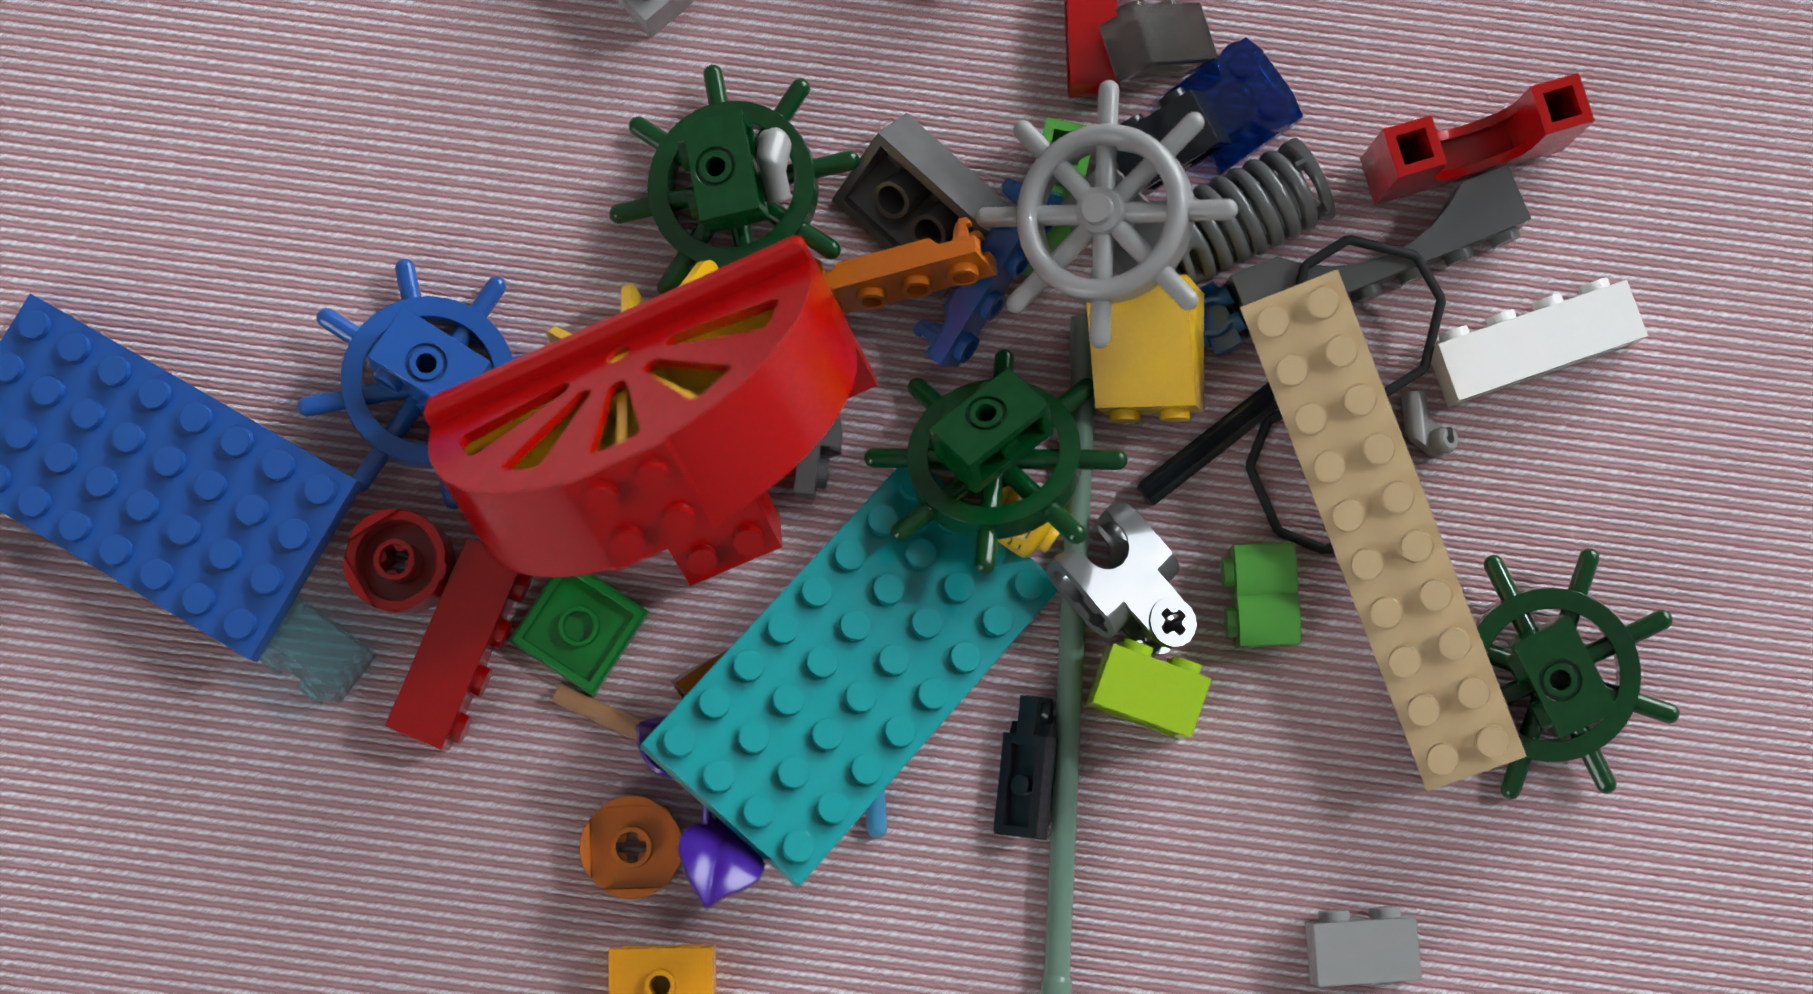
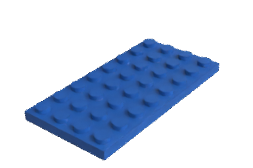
[0,293,364,662]

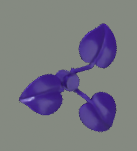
[635,716,765,908]

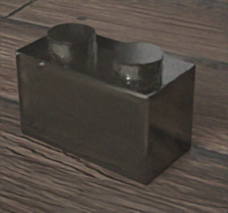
[1099,0,1218,83]

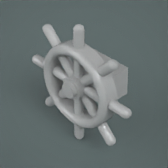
[975,80,1238,348]

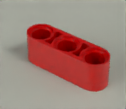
[1064,0,1120,98]

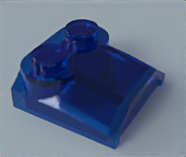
[1164,37,1303,176]

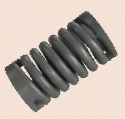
[1174,138,1335,284]

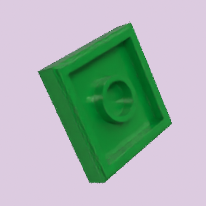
[509,574,650,697]

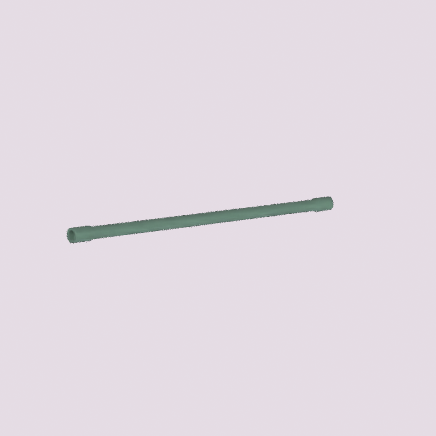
[1041,315,1095,994]

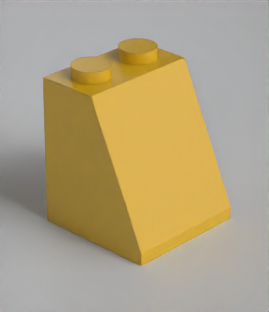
[1086,275,1204,423]

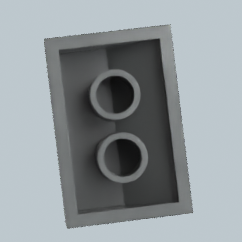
[831,113,1010,299]

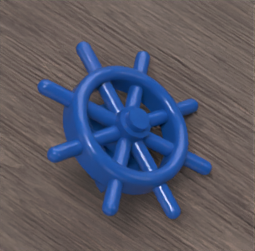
[297,259,526,509]

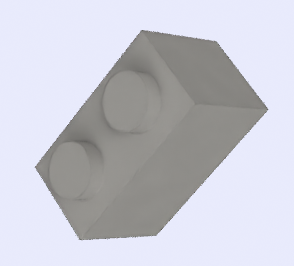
[1305,906,1422,987]

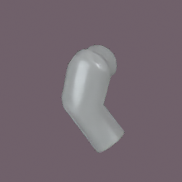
[756,127,792,203]
[1401,390,1458,457]

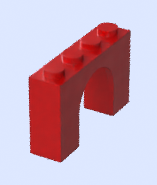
[1360,73,1595,205]

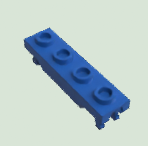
[913,178,1064,367]

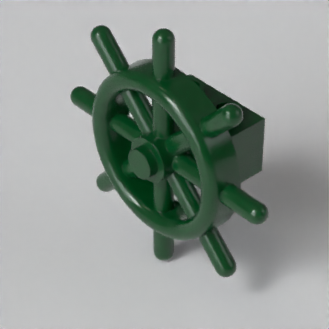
[609,64,860,294]
[864,349,1128,575]
[1476,548,1680,800]

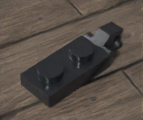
[993,695,1057,840]

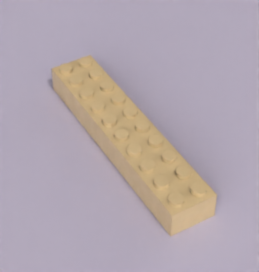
[1240,269,1527,792]

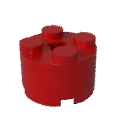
[343,509,456,615]

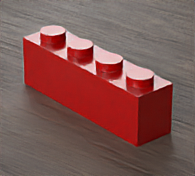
[385,537,533,750]

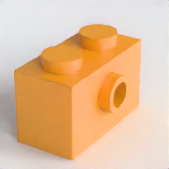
[608,944,716,994]

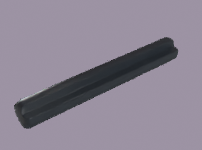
[1137,382,1279,506]

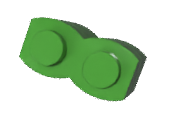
[1221,542,1301,649]

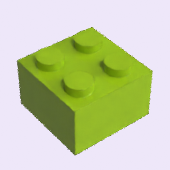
[1085,638,1212,739]

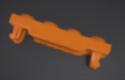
[814,217,997,315]

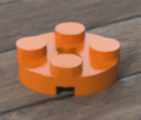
[580,796,682,899]

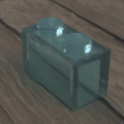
[259,595,378,704]

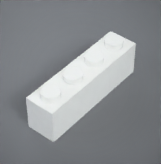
[1431,277,1648,408]

